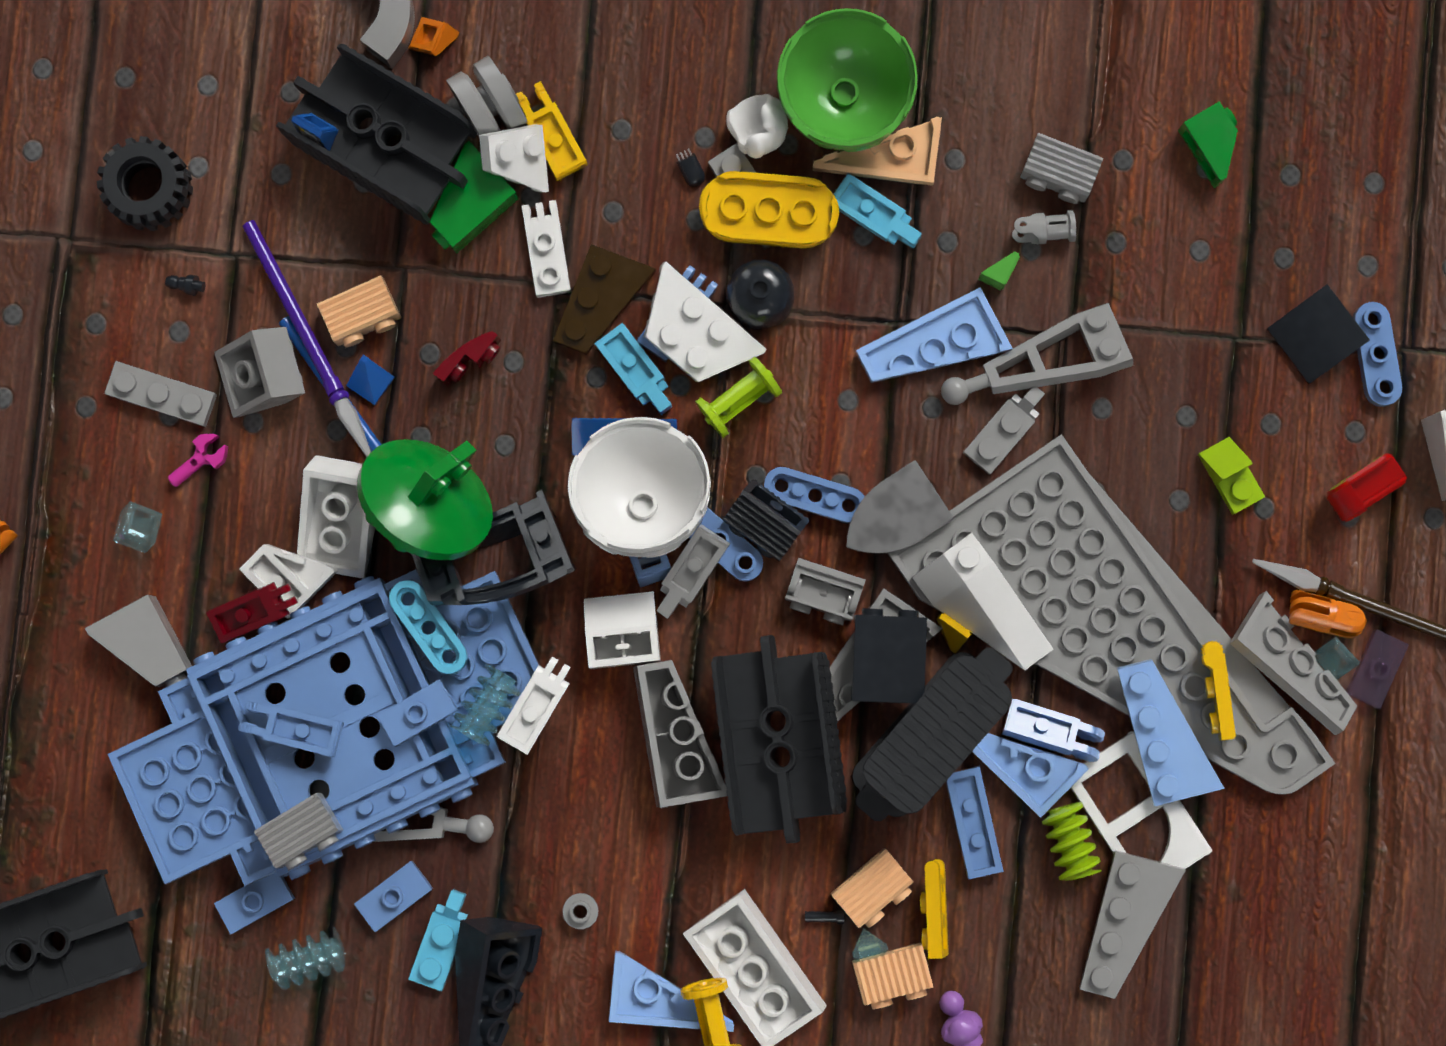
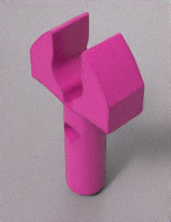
[168,434,228,487]

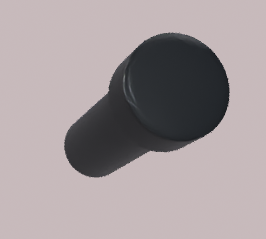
[805,910,844,924]

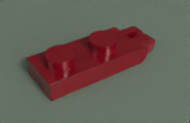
[206,582,298,644]

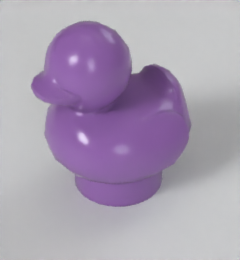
[939,991,983,1046]

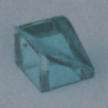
[113,501,162,553]

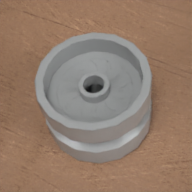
[446,56,527,139]

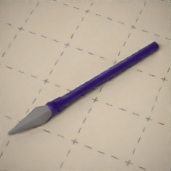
[242,220,371,457]

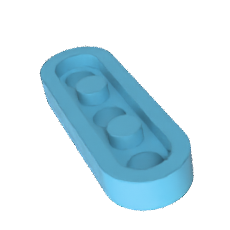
[389,580,468,675]

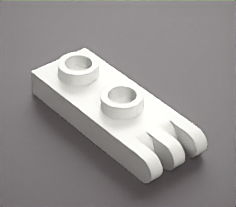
[522,200,571,298]

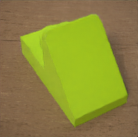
[1198,437,1265,515]

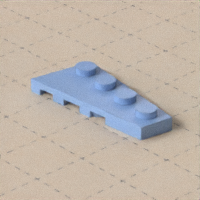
[856,287,1013,383]
[1117,659,1224,806]

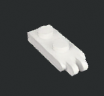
[496,656,571,755]

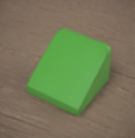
[978,252,1020,291]

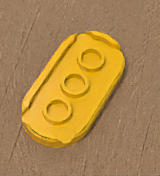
[699,171,839,248]

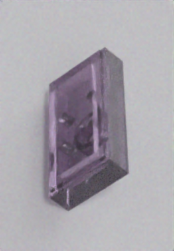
[1346,630,1409,709]

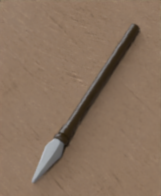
[1252,559,1446,641]

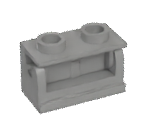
[785,558,866,625]

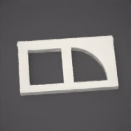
[1071,731,1213,869]

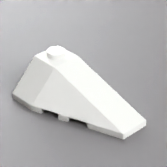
[912,533,1053,670]

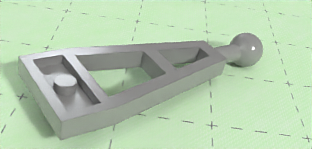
[941,303,1133,405]
[310,780,494,843]

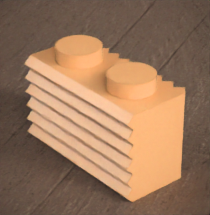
[317,275,401,348]
[830,848,913,928]
[852,943,933,1009]

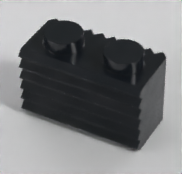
[723,479,809,562]

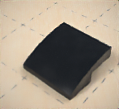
[1267,284,1370,384]

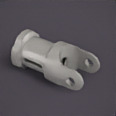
[1012,210,1076,245]

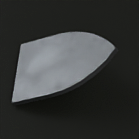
[846,460,954,553]

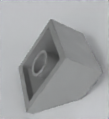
[214,327,305,418]

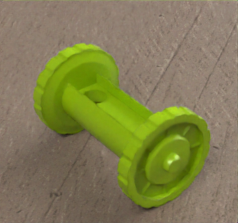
[695,356,782,438]

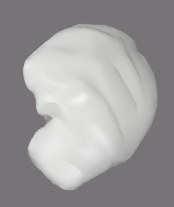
[726,94,788,159]

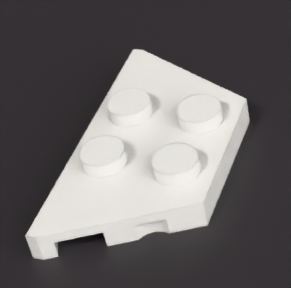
[643,262,767,382]

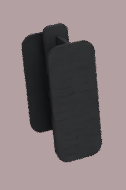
[276,44,477,224]
[711,635,847,844]
[853,648,1012,821]
[0,869,148,1019]

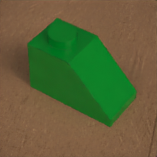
[1178,101,1238,189]

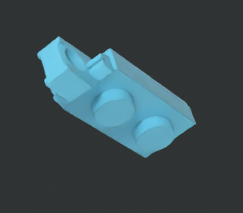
[834,173,922,249]
[595,323,672,416]
[408,889,468,992]

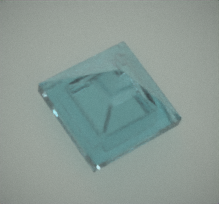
[1315,636,1360,680]
[851,928,888,960]

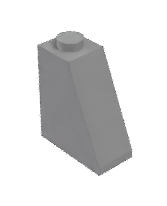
[85,595,192,687]

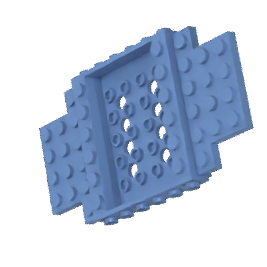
[108,570,540,886]

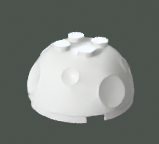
[568,417,711,558]

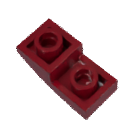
[433,331,501,387]

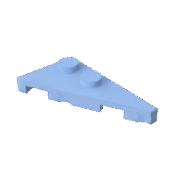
[608,951,734,1032]

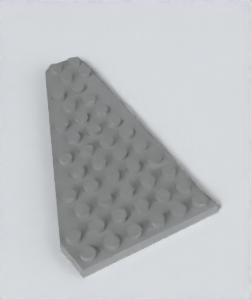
[888,434,1336,794]

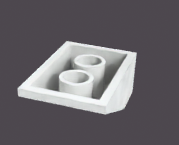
[297,455,375,579]

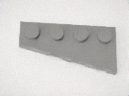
[1079,850,1186,999]

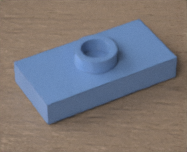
[377,679,459,747]
[354,860,433,932]
[214,872,295,934]

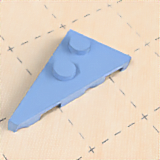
[972,733,1089,818]

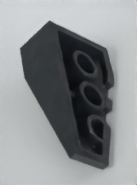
[455,917,542,1046]

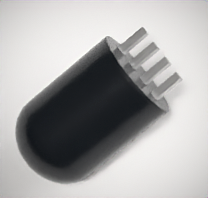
[676,148,705,187]

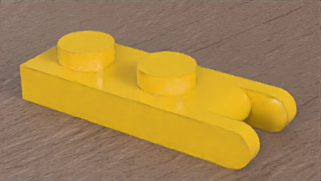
[920,859,949,959]

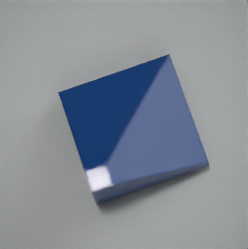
[346,355,395,405]

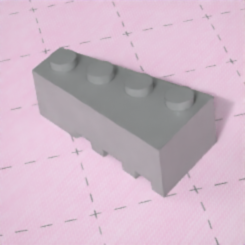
[633,660,727,808]

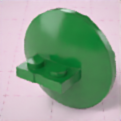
[357,439,493,560]

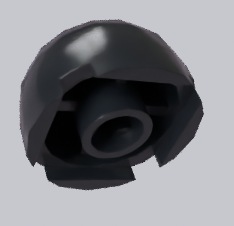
[726,260,795,330]

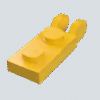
[516,81,588,181]
[1201,640,1236,741]

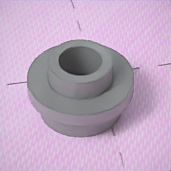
[563,893,599,929]

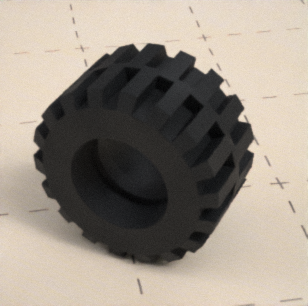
[97,136,193,231]

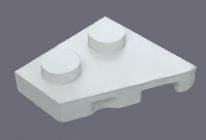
[479,124,549,192]
[240,544,338,619]

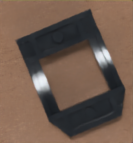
[412,490,577,605]

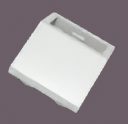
[584,591,661,669]

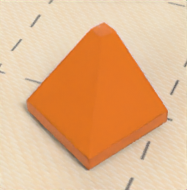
[409,17,459,56]

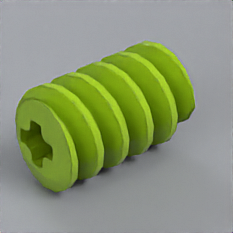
[1042,802,1102,881]

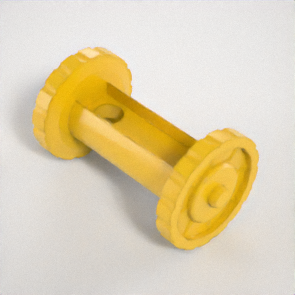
[680,978,741,1046]

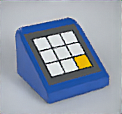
[291,113,339,151]

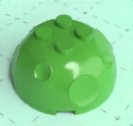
[777,8,918,152]

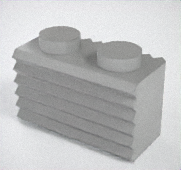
[1020,133,1103,204]
[254,793,343,871]

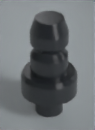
[165,274,206,296]

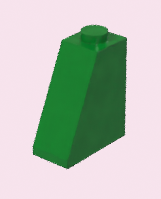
[430,141,518,254]

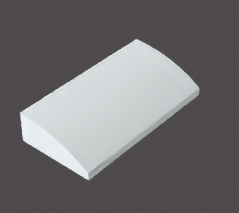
[683,889,827,1046]

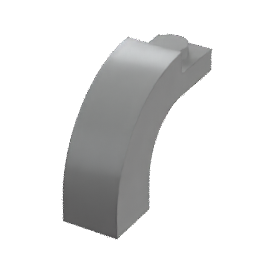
[360,0,415,69]

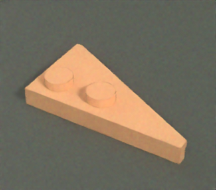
[813,117,942,186]

